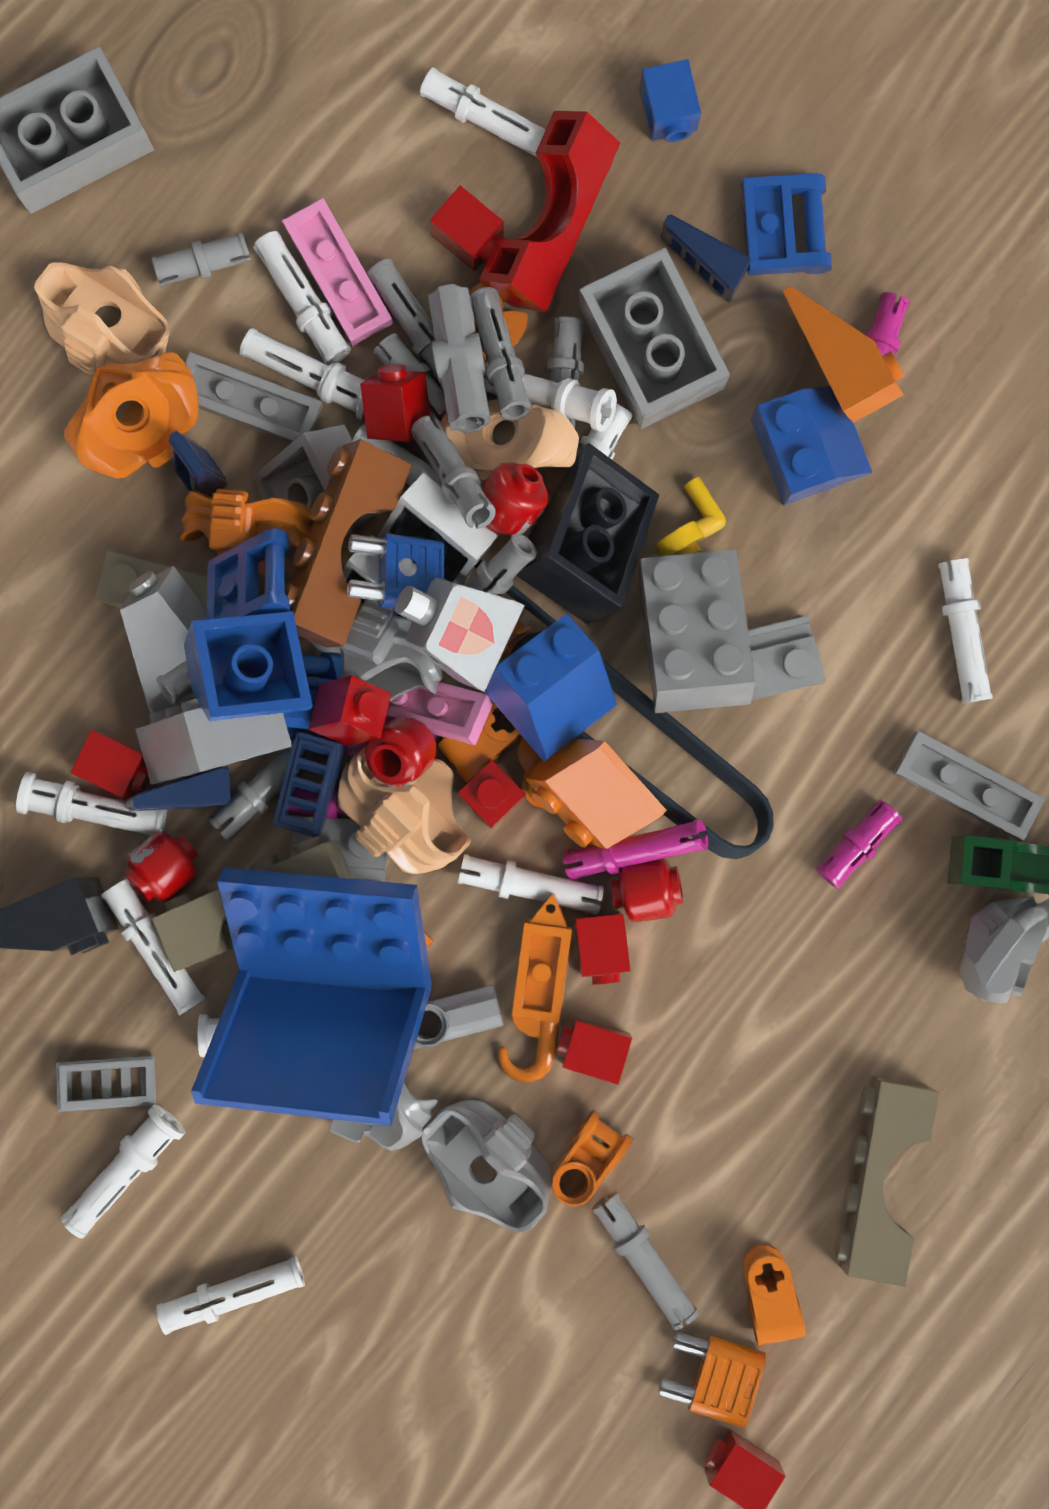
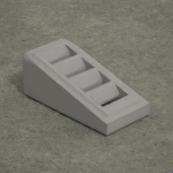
[56,1056,156,1112]

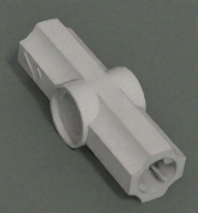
[428,284,491,434]
[414,984,504,1049]

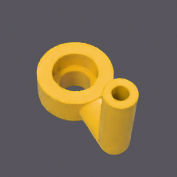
[655,476,726,557]

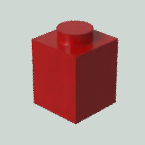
[429,185,504,271]
[360,364,431,442]
[308,675,392,746]
[70,730,150,799]
[458,760,526,829]
[574,913,631,985]
[556,1018,632,1085]
[704,1430,786,1509]

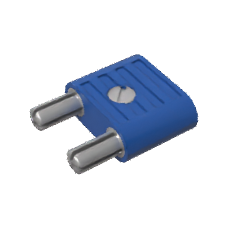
[347,533,444,609]

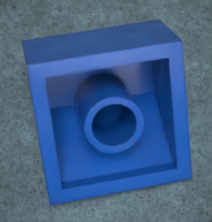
[751,386,872,506]
[184,611,313,721]
[484,613,617,762]

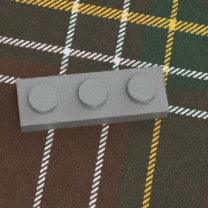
[185,352,323,443]
[893,731,1046,841]

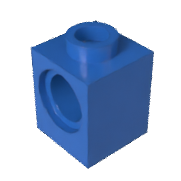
[639,59,701,142]

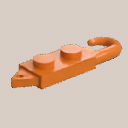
[498,893,573,1082]

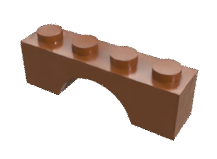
[285,439,412,648]

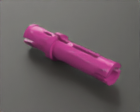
[563,819,708,880]

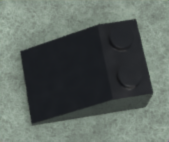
[516,443,660,624]
[0,877,119,956]

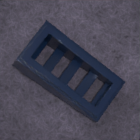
[660,214,751,302]
[168,431,227,496]
[273,731,347,837]
[125,766,231,812]

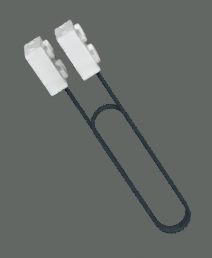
[342,472,774,859]

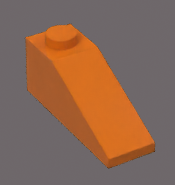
[782,286,905,423]

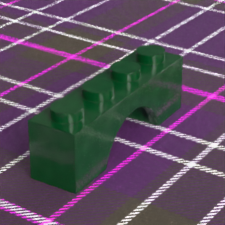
[947,835,1049,895]

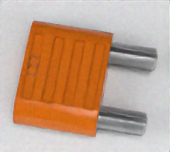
[658,1331,766,1428]

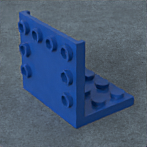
[191,868,432,1126]

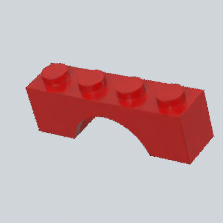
[479,111,620,312]

